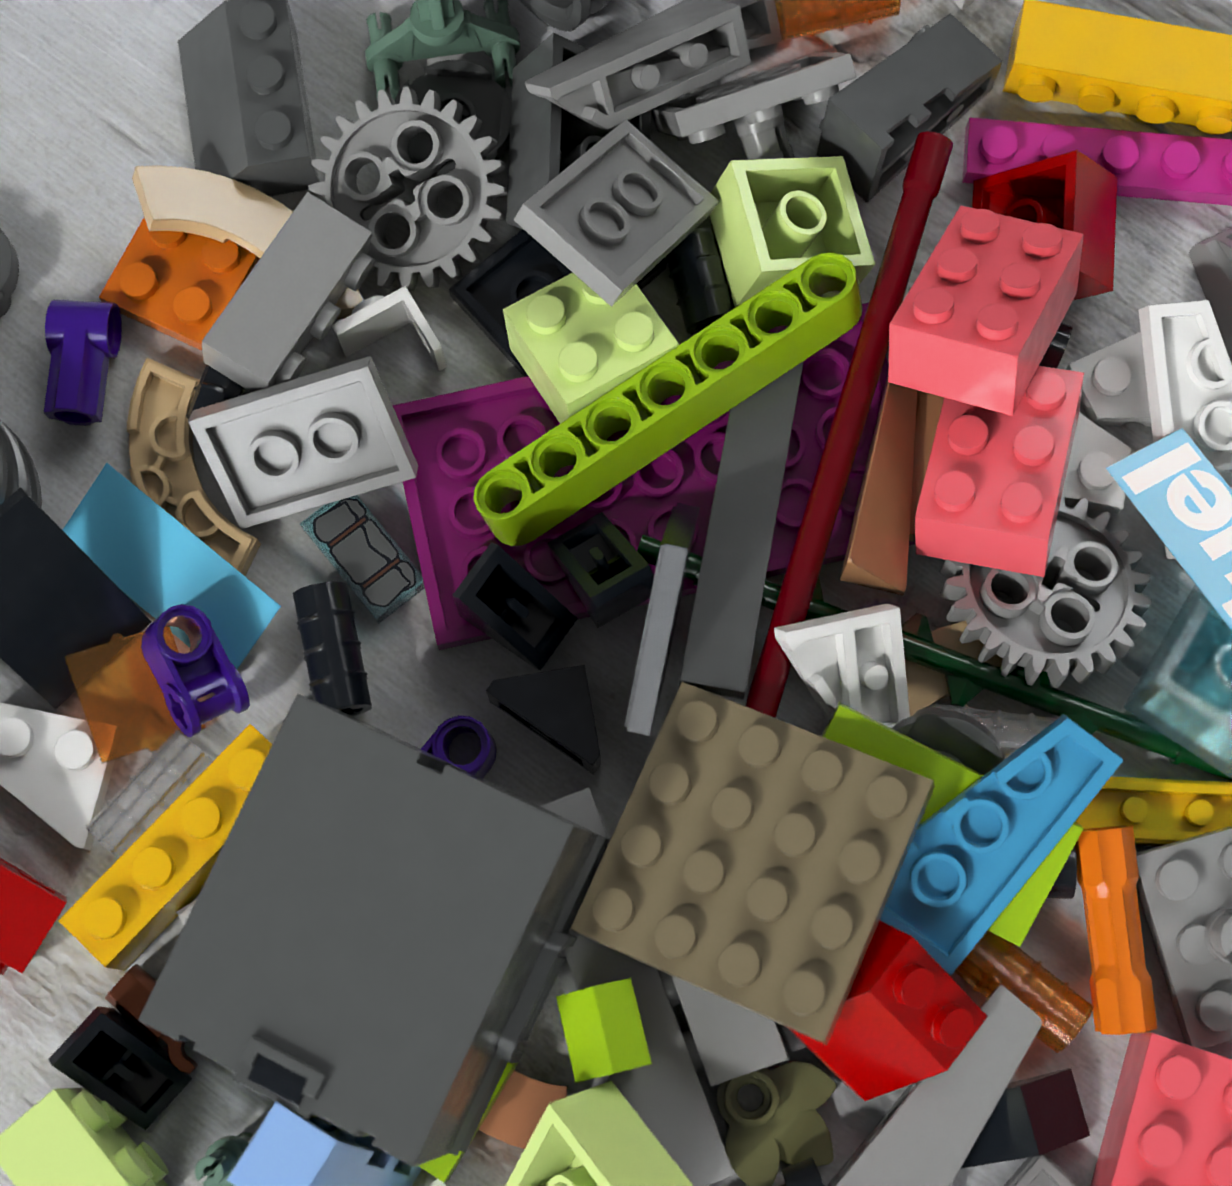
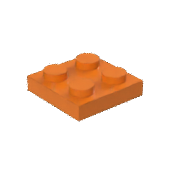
[99,217,260,351]

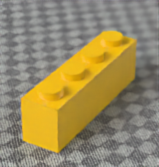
[1002,0,1232,135]
[58,724,273,971]

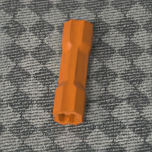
[1075,826,1158,1035]

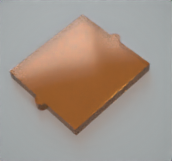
[65,626,206,764]

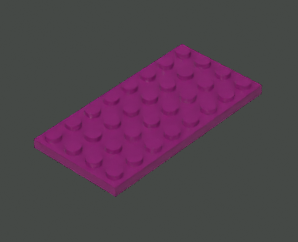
[393,302,915,650]

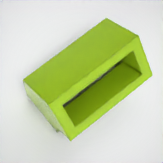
[556,978,652,1083]

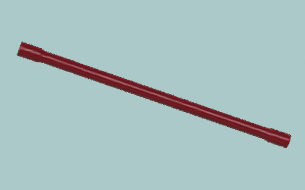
[745,131,953,718]

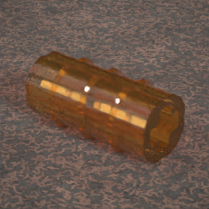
[775,0,901,41]
[954,931,1094,1053]

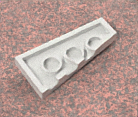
[1138,300,1232,559]

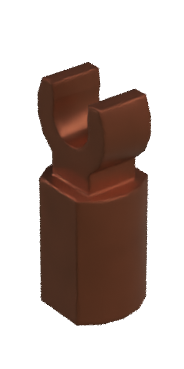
[105,964,198,1074]

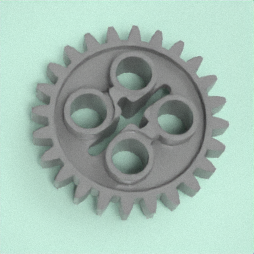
[308,87,508,291]
[940,492,1152,688]

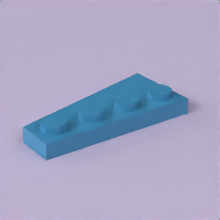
[880,714,1124,976]

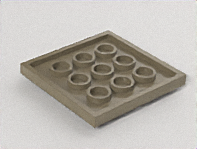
[570,682,935,1045]

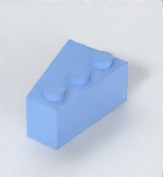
[227,1101,422,1186]

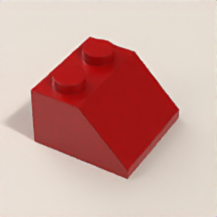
[972,150,1117,301]
[787,920,988,1101]

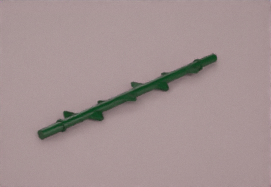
[637,534,1232,781]

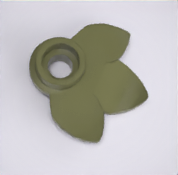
[716,1061,836,1186]

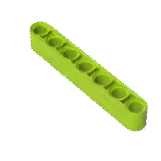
[474,252,862,546]

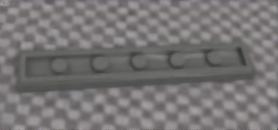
[678,331,803,699]

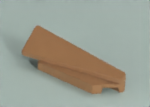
[840,287,944,596]

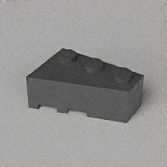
[816,13,1003,203]

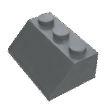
[178,0,320,196]
[506,32,651,230]

